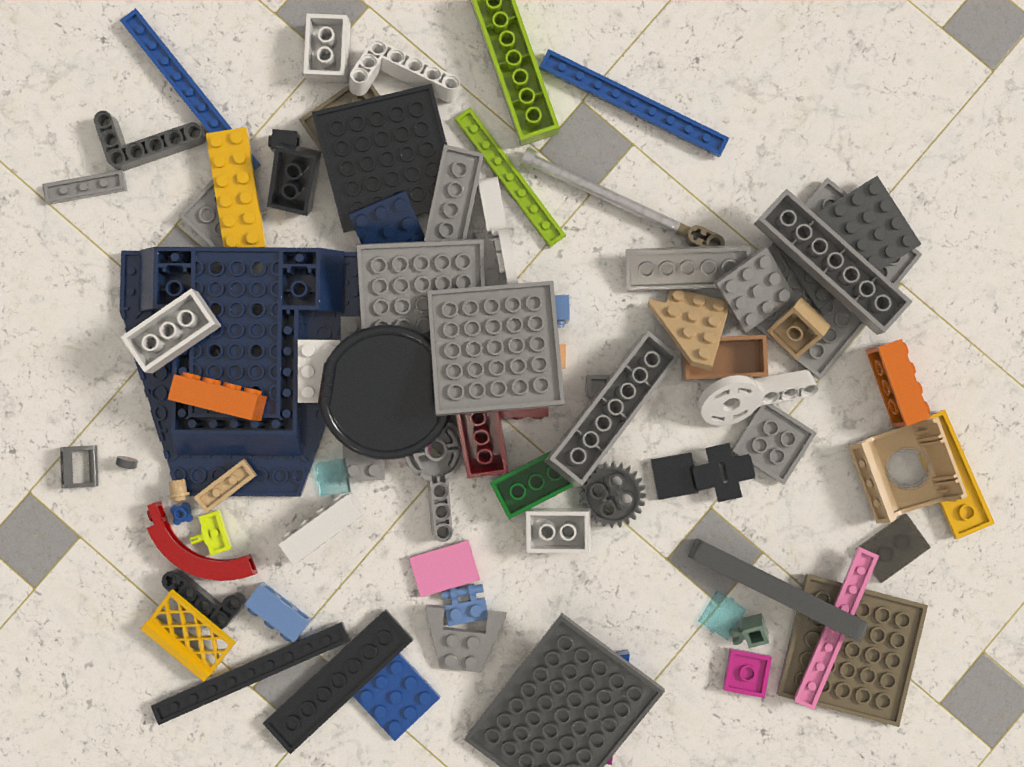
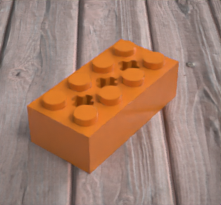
[865,339,930,427]
[168,372,267,421]

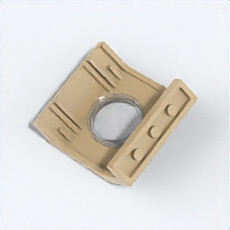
[848,417,968,524]

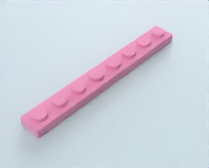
[793,547,879,710]

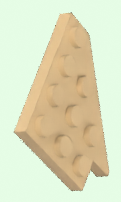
[648,289,729,371]

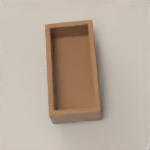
[680,335,769,381]

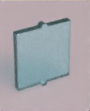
[314,458,351,496]
[698,591,746,640]

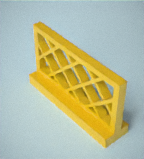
[140,589,236,682]

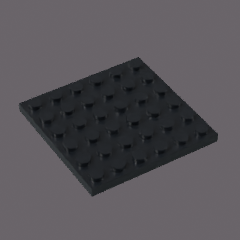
[312,84,447,233]

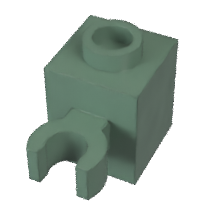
[729,613,769,648]

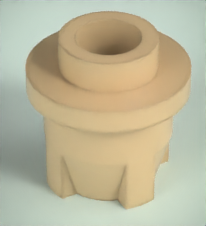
[168,479,190,502]

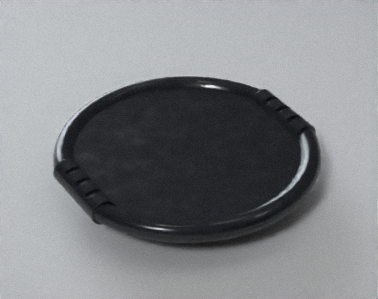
[318,325,450,460]

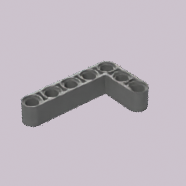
[94,110,206,171]

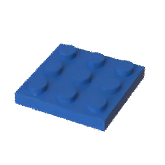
[353,653,441,741]

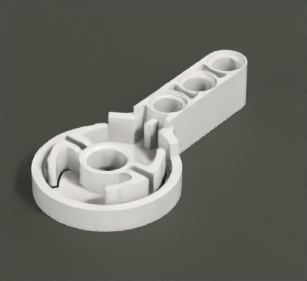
[478,176,518,284]
[698,370,819,426]

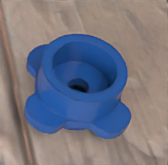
[170,502,193,525]

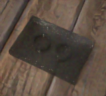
[856,513,931,583]

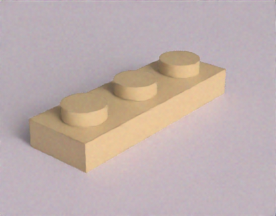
[194,459,257,514]

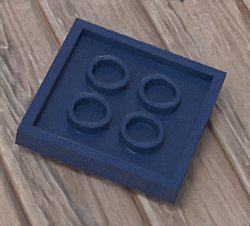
[348,189,425,244]

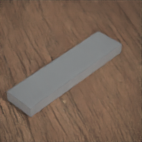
[42,170,128,205]

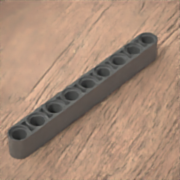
[688,538,869,642]

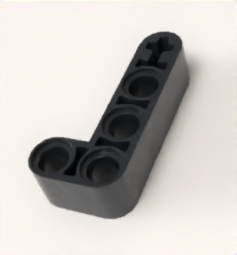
[162,569,246,629]

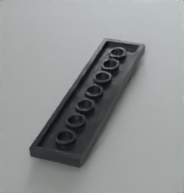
[263,609,414,754]

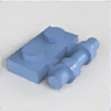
[442,583,488,626]

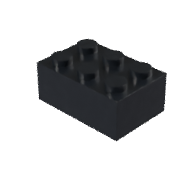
[267,142,321,216]

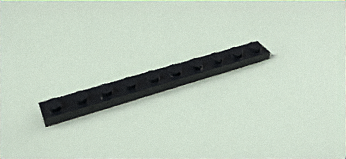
[151,621,350,725]

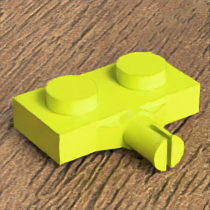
[190,510,232,556]

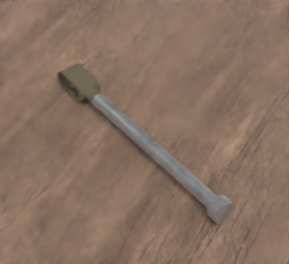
[520,147,725,247]

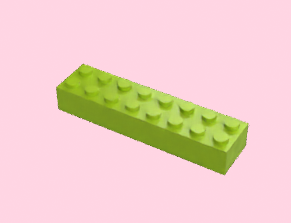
[470,0,560,147]

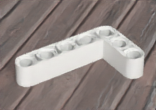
[349,40,460,102]

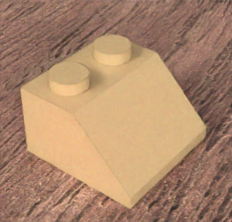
[767,297,831,359]

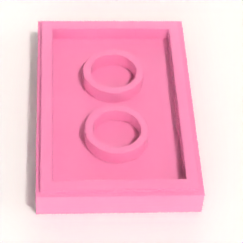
[409,540,480,597]

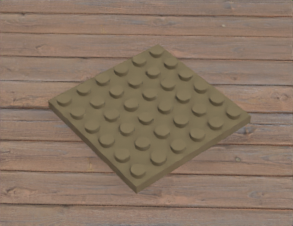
[776,573,928,727]

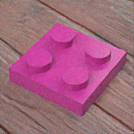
[722,648,772,698]

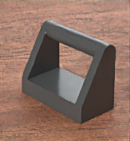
[60,445,98,488]

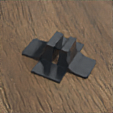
[692,443,755,503]

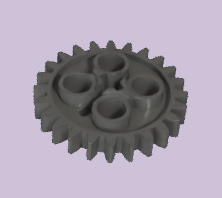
[579,461,646,528]

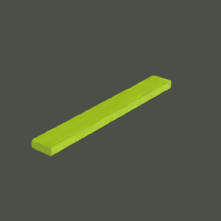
[454,107,566,248]

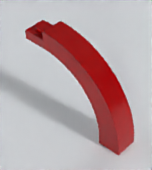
[147,502,258,581]

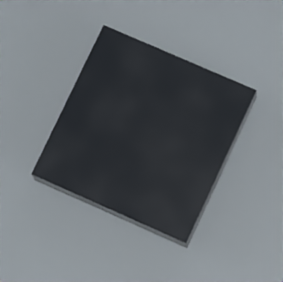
[650,452,699,500]

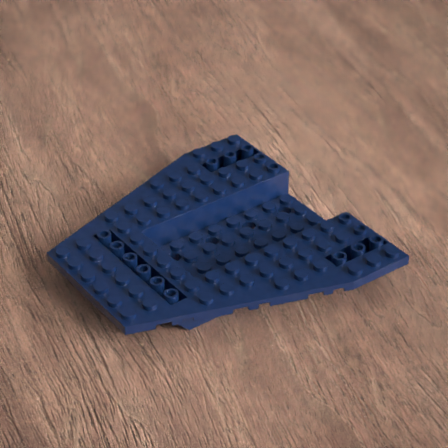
[120,247,361,497]

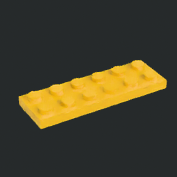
[206,127,266,247]
[916,410,995,539]

